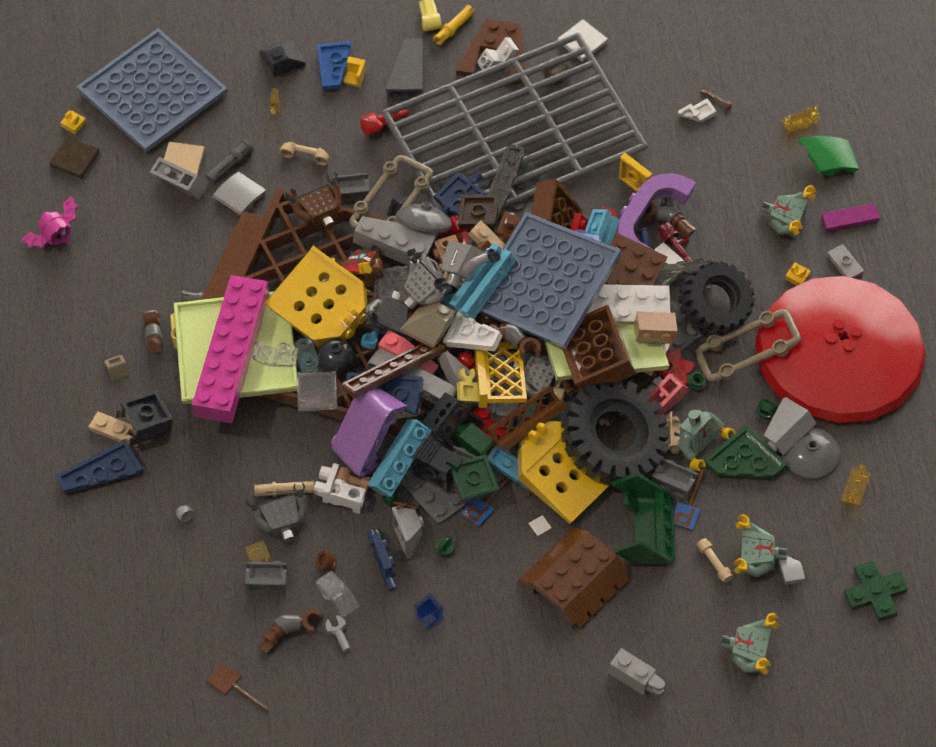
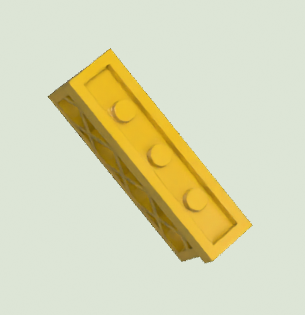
[475,342,527,408]

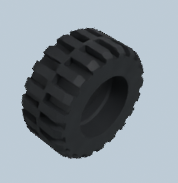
[678,260,755,336]

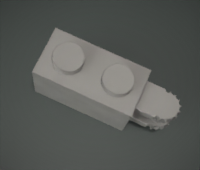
[609,648,665,696]

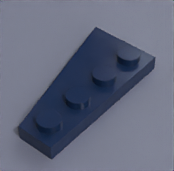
[346,372,424,415]
[55,440,144,494]

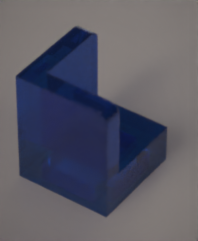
[414,593,443,629]

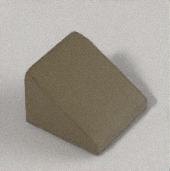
[104,355,129,380]

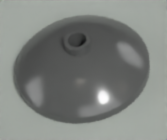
[396,202,452,233]
[781,427,840,480]

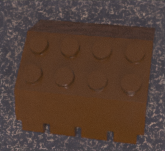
[518,528,629,628]

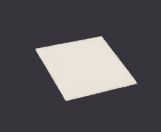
[528,515,552,536]

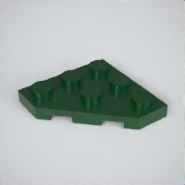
[704,426,787,479]

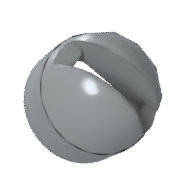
[176,505,194,523]

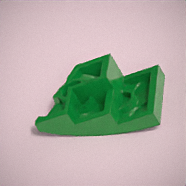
[797,136,859,177]

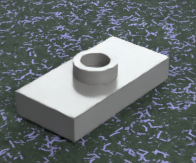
[827,244,864,279]

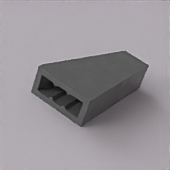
[386,38,423,100]

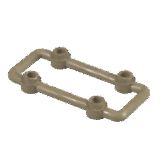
[349,155,433,229]
[695,309,801,382]

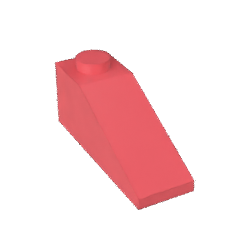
[378,330,438,375]
[647,373,689,415]

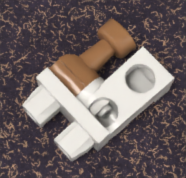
[313,463,371,514]

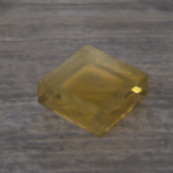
[270,89,280,114]
[245,540,271,562]

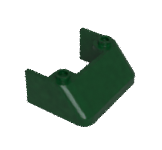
[612,472,676,564]

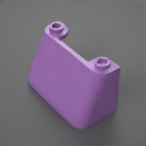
[331,387,407,477]

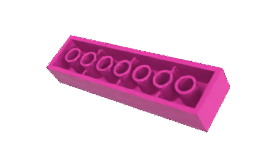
[192,275,270,423]

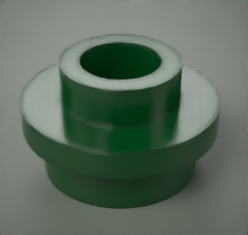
[687,372,706,391]

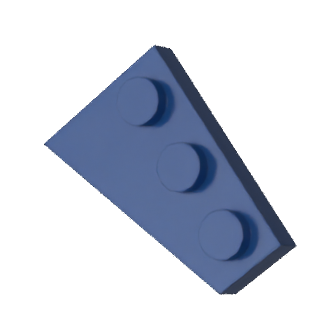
[317,41,352,91]

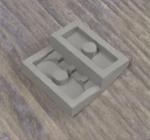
[213,172,266,216]

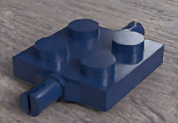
[434,172,486,216]
[367,530,397,592]

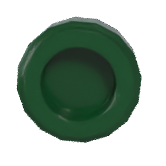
[756,398,778,419]
[435,536,455,557]

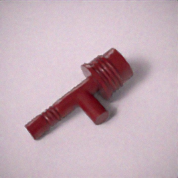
[658,222,694,266]

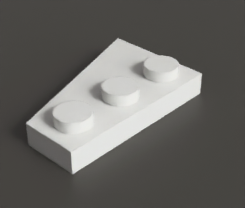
[443,312,502,351]

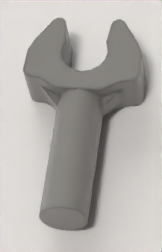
[326,615,351,653]

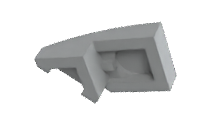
[776,556,805,585]

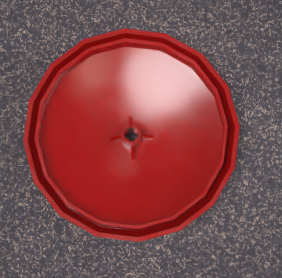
[755,276,927,423]

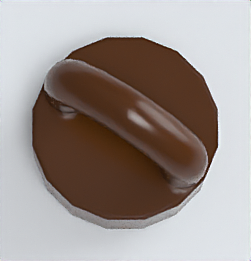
[316,550,336,571]

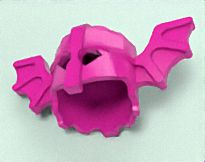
[21,197,79,249]

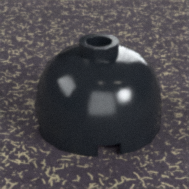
[318,338,357,378]

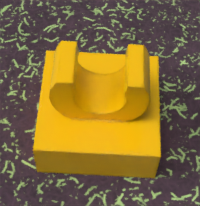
[60,110,86,135]
[785,263,811,286]

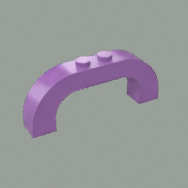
[616,174,696,249]

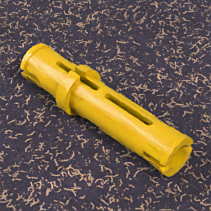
[433,5,475,45]

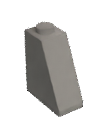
[764,397,816,455]

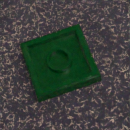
[449,454,499,503]

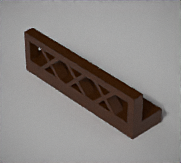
[487,385,567,451]

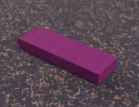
[821,203,880,232]

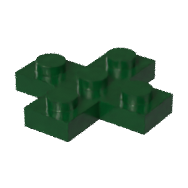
[844,561,908,621]

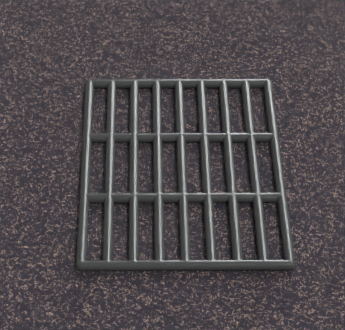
[382,33,648,213]

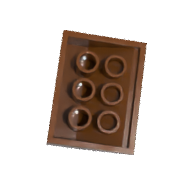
[531,179,583,229]
[562,305,636,386]

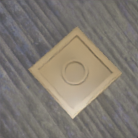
[164,142,205,175]

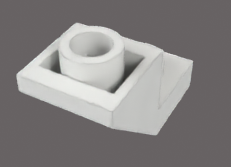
[477,37,519,70]

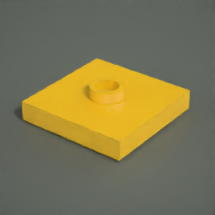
[619,153,652,192]

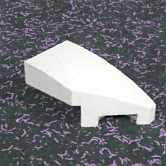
[678,98,717,122]

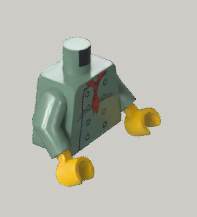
[761,185,817,238]
[678,410,736,471]
[733,514,787,577]
[721,613,779,675]

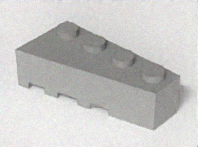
[353,216,438,266]

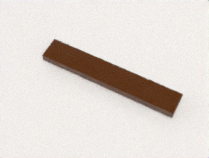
[342,342,445,398]

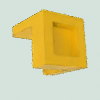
[344,57,366,87]

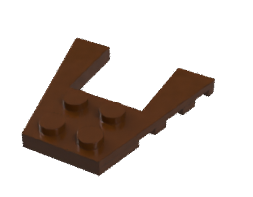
[456,18,525,85]

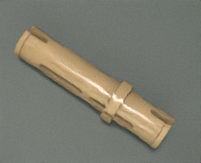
[254,480,314,497]

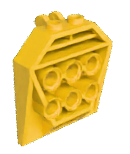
[264,246,368,347]
[517,421,613,524]

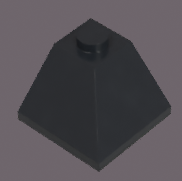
[259,38,306,77]

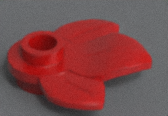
[657,350,695,385]

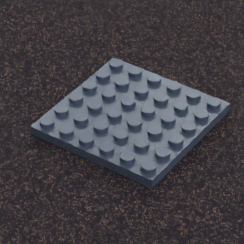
[77,28,228,153]
[479,212,623,349]

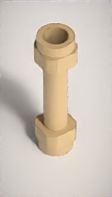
[697,538,733,583]

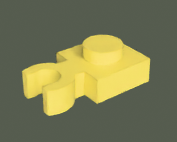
[457,368,478,403]

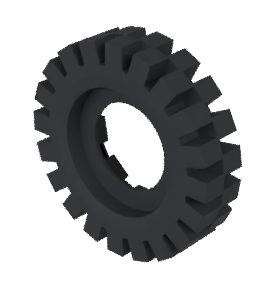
[561,380,669,485]

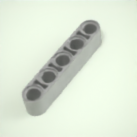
[367,349,457,405]

